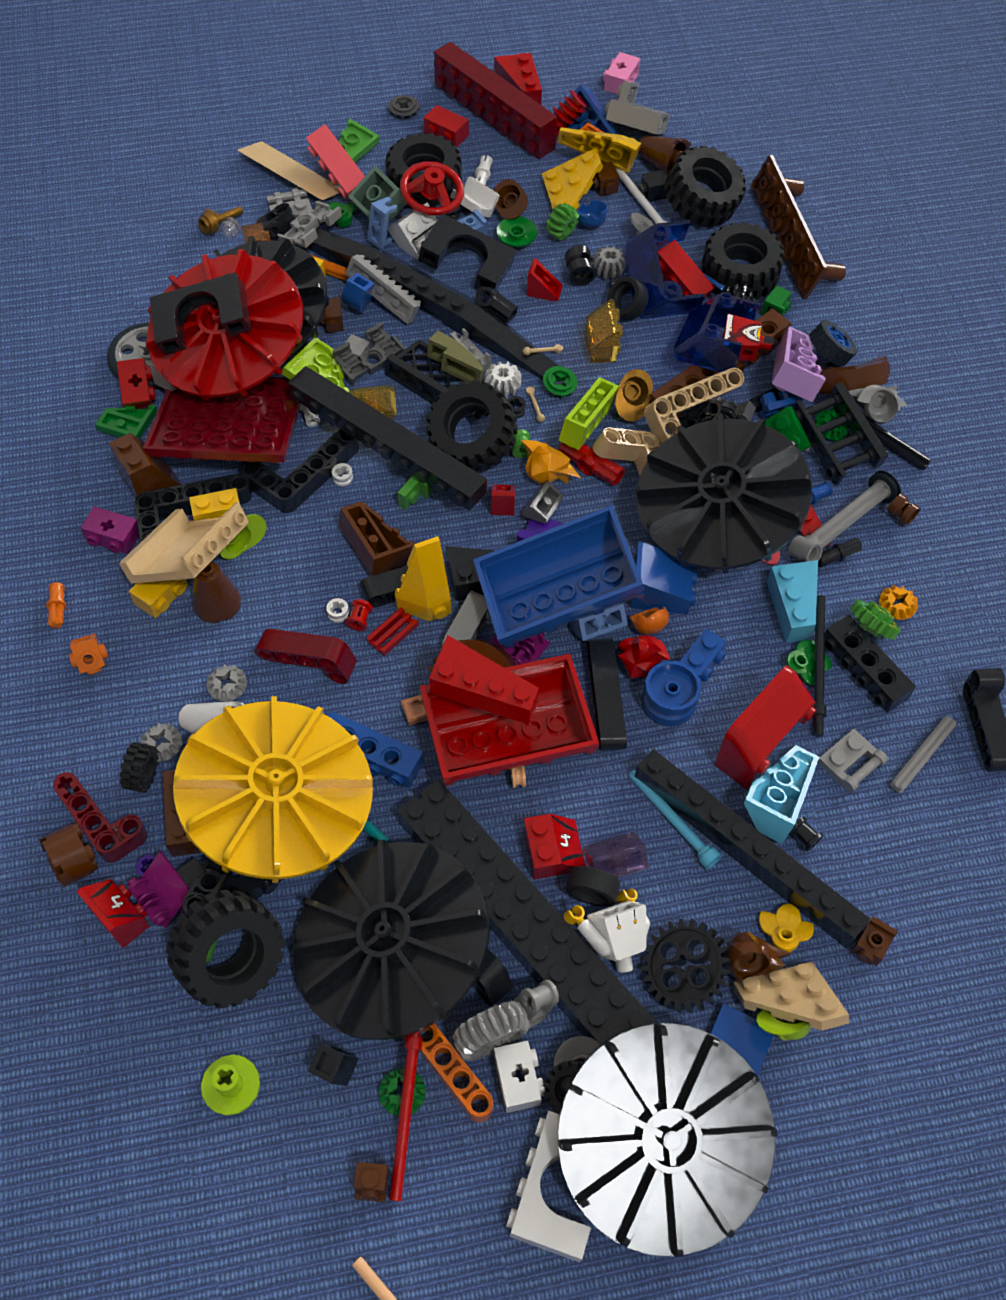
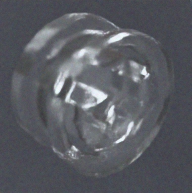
[220,217,241,239]

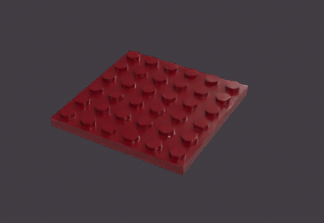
[142,377,301,463]

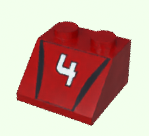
[523,814,586,880]
[76,879,150,948]

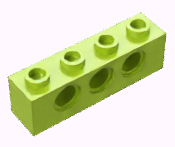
[558,377,619,450]

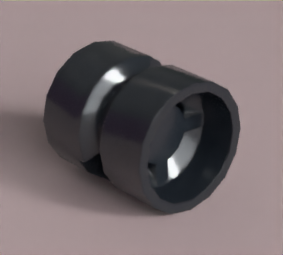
[565,245,595,286]

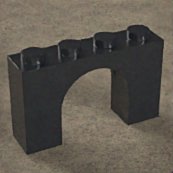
[418,214,517,296]
[150,272,251,355]

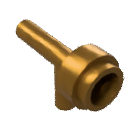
[198,206,243,234]

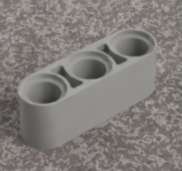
[442,591,490,647]

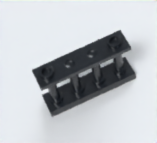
[793,382,889,486]

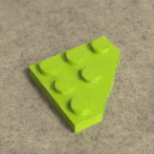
[281,338,350,393]

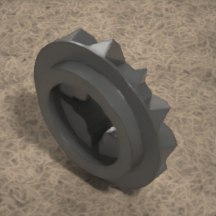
[389,95,419,119]

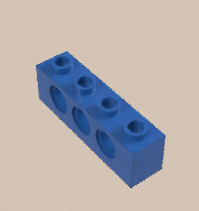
[328,711,424,788]

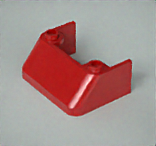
[714,665,817,790]

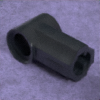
[476,287,519,323]

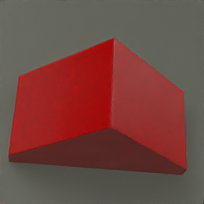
[527,258,563,302]
[491,484,516,516]

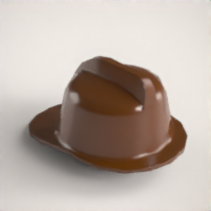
[493,179,528,219]

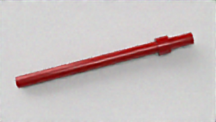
[389,1031,423,1201]

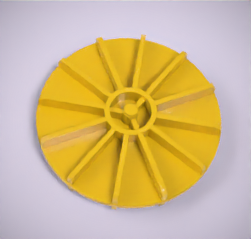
[173,696,373,883]

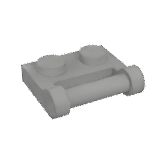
[817,729,888,792]

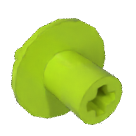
[201,1055,260,1116]

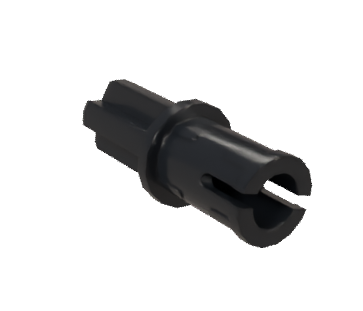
[818,538,862,568]

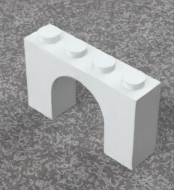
[506,1111,591,1263]

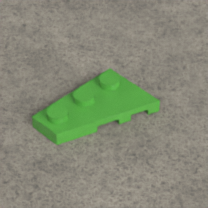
[339,118,380,163]

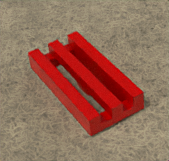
[366,607,419,656]

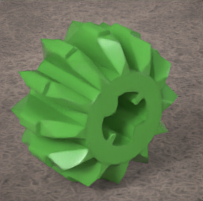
[546,203,579,240]

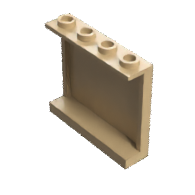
[119,502,249,583]

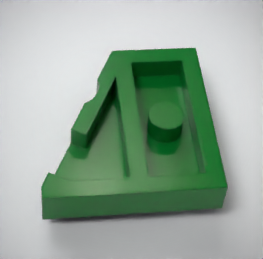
[765,406,811,453]

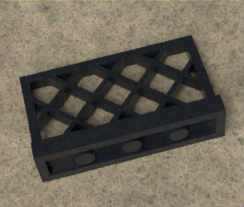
[385,340,485,404]

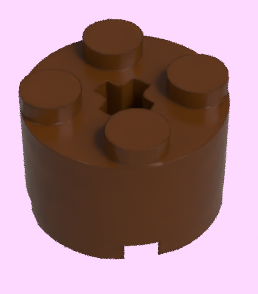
[39,822,98,888]

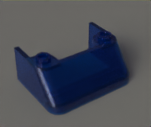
[624,220,705,319]
[672,292,759,372]

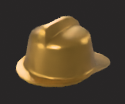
[615,369,654,422]

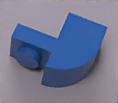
[342,273,375,313]

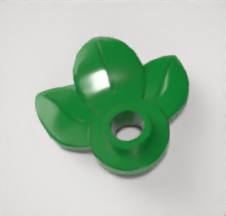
[321,202,356,227]
[785,640,832,686]

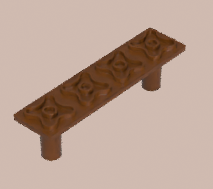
[751,155,846,299]

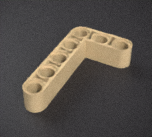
[644,368,744,444]
[593,427,661,475]

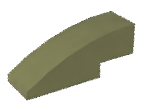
[427,330,483,384]

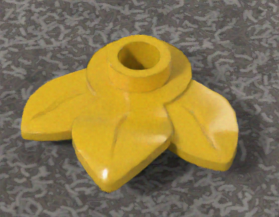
[759,903,814,952]

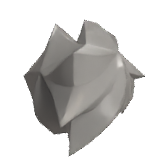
[849,385,908,424]

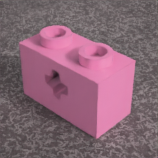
[603,52,640,94]

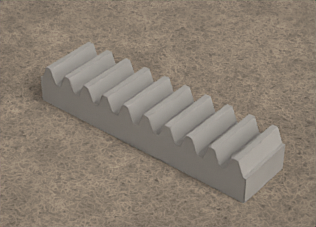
[345,254,421,324]

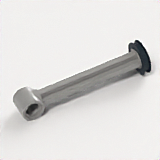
[788,470,901,562]

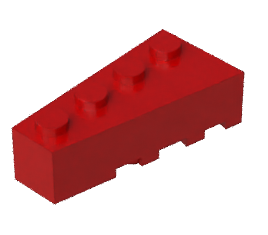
[429,635,539,725]

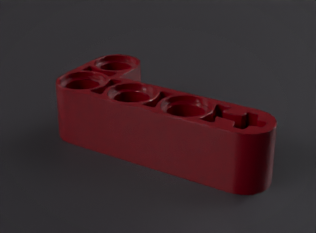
[254,629,357,684]
[53,772,148,863]

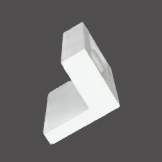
[450,177,500,218]

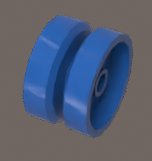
[642,661,702,726]

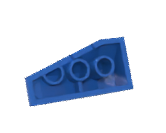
[553,84,618,134]

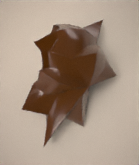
[724,931,793,982]

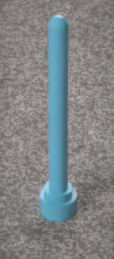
[629,770,722,870]

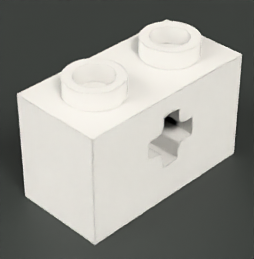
[494,1041,545,1113]

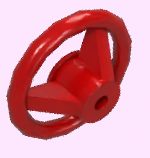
[400,161,464,216]

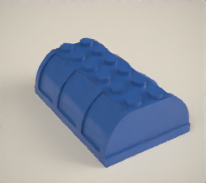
[473,505,645,649]

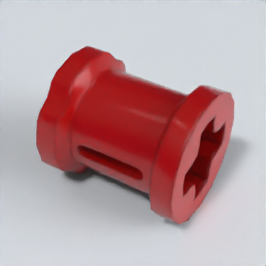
[345,599,373,631]

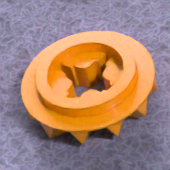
[879,585,918,620]

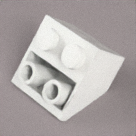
[388,203,438,260]

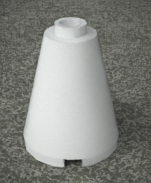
[178,701,245,734]

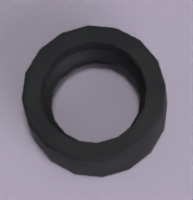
[607,276,649,320]
[565,866,620,907]

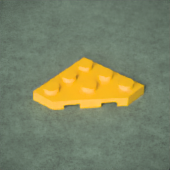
[542,148,603,210]

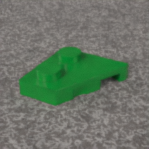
[95,404,157,439]

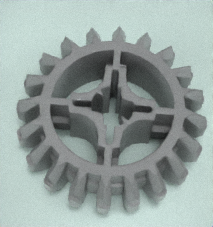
[452,1001,531,1061]

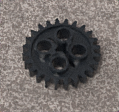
[640,919,733,1013]

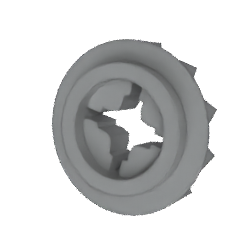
[206,664,247,702]
[141,723,182,762]

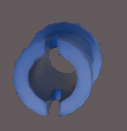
[810,481,833,505]

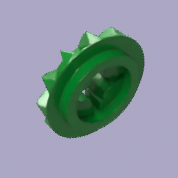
[542,366,578,398]
[815,408,849,441]
[379,1068,426,1116]

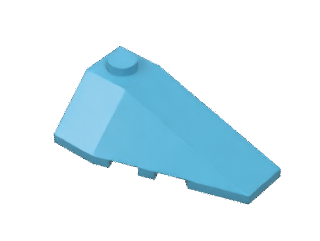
[744,745,819,844]

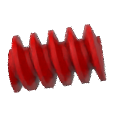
[553,90,586,135]

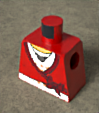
[720,314,773,361]

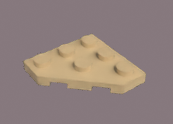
[733,962,849,1031]

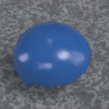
[577,200,608,228]

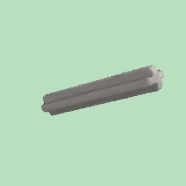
[890,716,956,793]

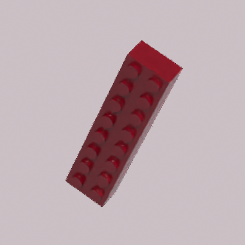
[434,42,557,160]

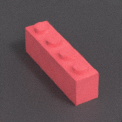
[306,124,365,203]

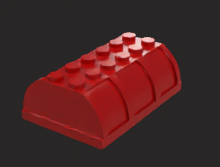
[420,654,599,787]

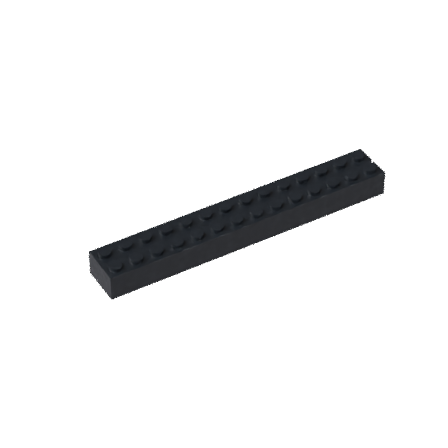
[397,779,657,1045]

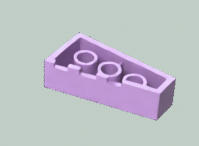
[772,326,825,402]

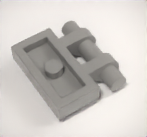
[266,188,312,218]

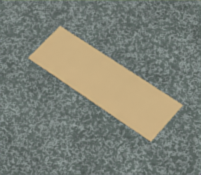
[238,141,340,200]

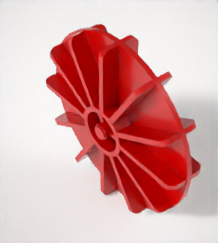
[145,249,304,401]

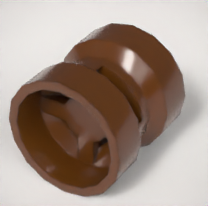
[887,493,921,526]

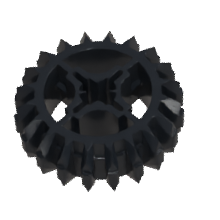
[680,397,737,429]

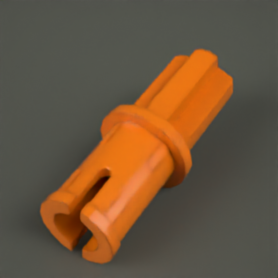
[46,582,67,629]

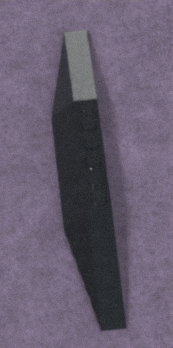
[283,224,559,380]

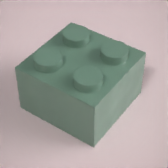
[348,166,407,223]

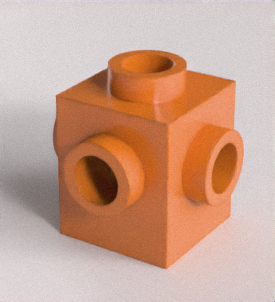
[69,633,108,675]

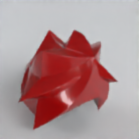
[616,634,670,678]

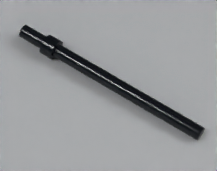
[813,595,827,737]

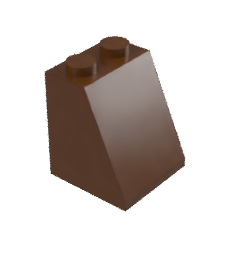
[109,433,182,498]

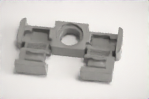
[278,201,342,248]

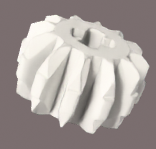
[485,361,521,399]

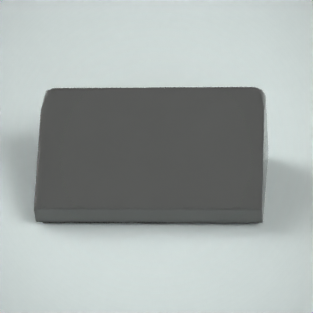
[521,480,564,524]

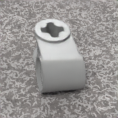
[513,980,559,1028]

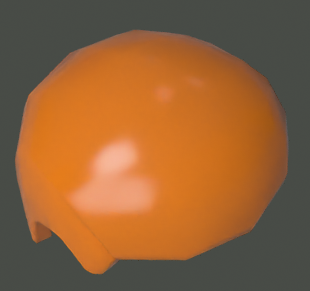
[630,606,669,635]

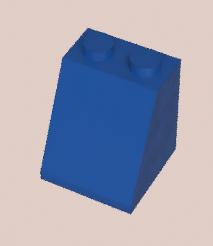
[630,542,697,614]

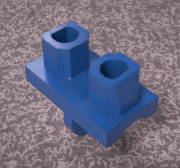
[759,391,804,419]

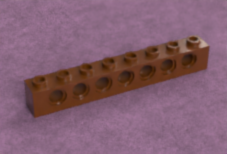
[649,309,792,418]

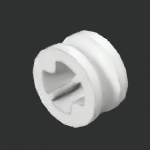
[332,463,353,486]
[326,598,349,623]

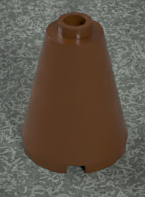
[638,136,691,174]
[192,561,241,624]

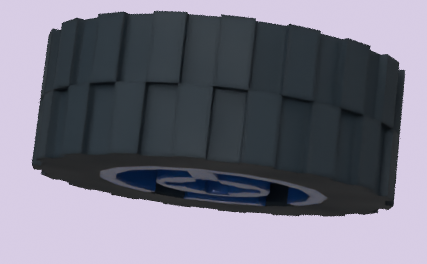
[809,320,857,367]

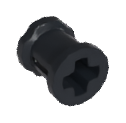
[789,816,824,852]

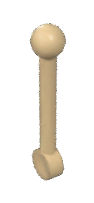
[523,344,563,356]
[526,387,545,423]

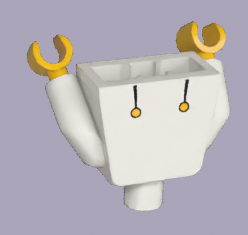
[564,889,650,973]

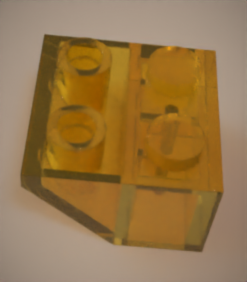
[585,299,623,364]

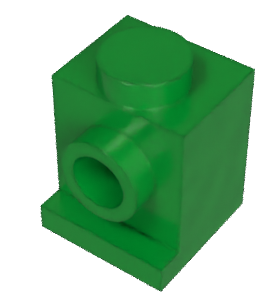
[761,285,792,316]

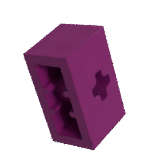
[81,506,140,554]

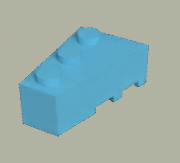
[766,560,818,643]

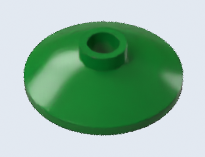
[497,216,537,247]

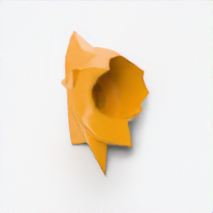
[521,440,582,485]

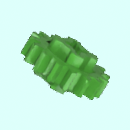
[850,599,901,640]

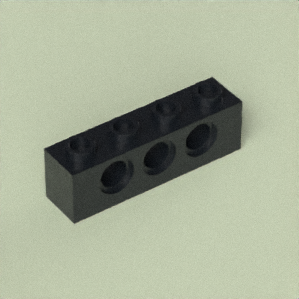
[825,615,916,713]

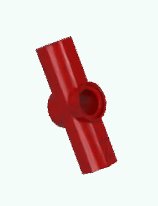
[558,442,625,486]

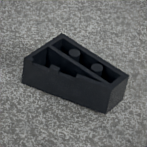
[445,546,496,601]

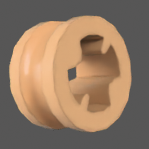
[511,766,526,788]

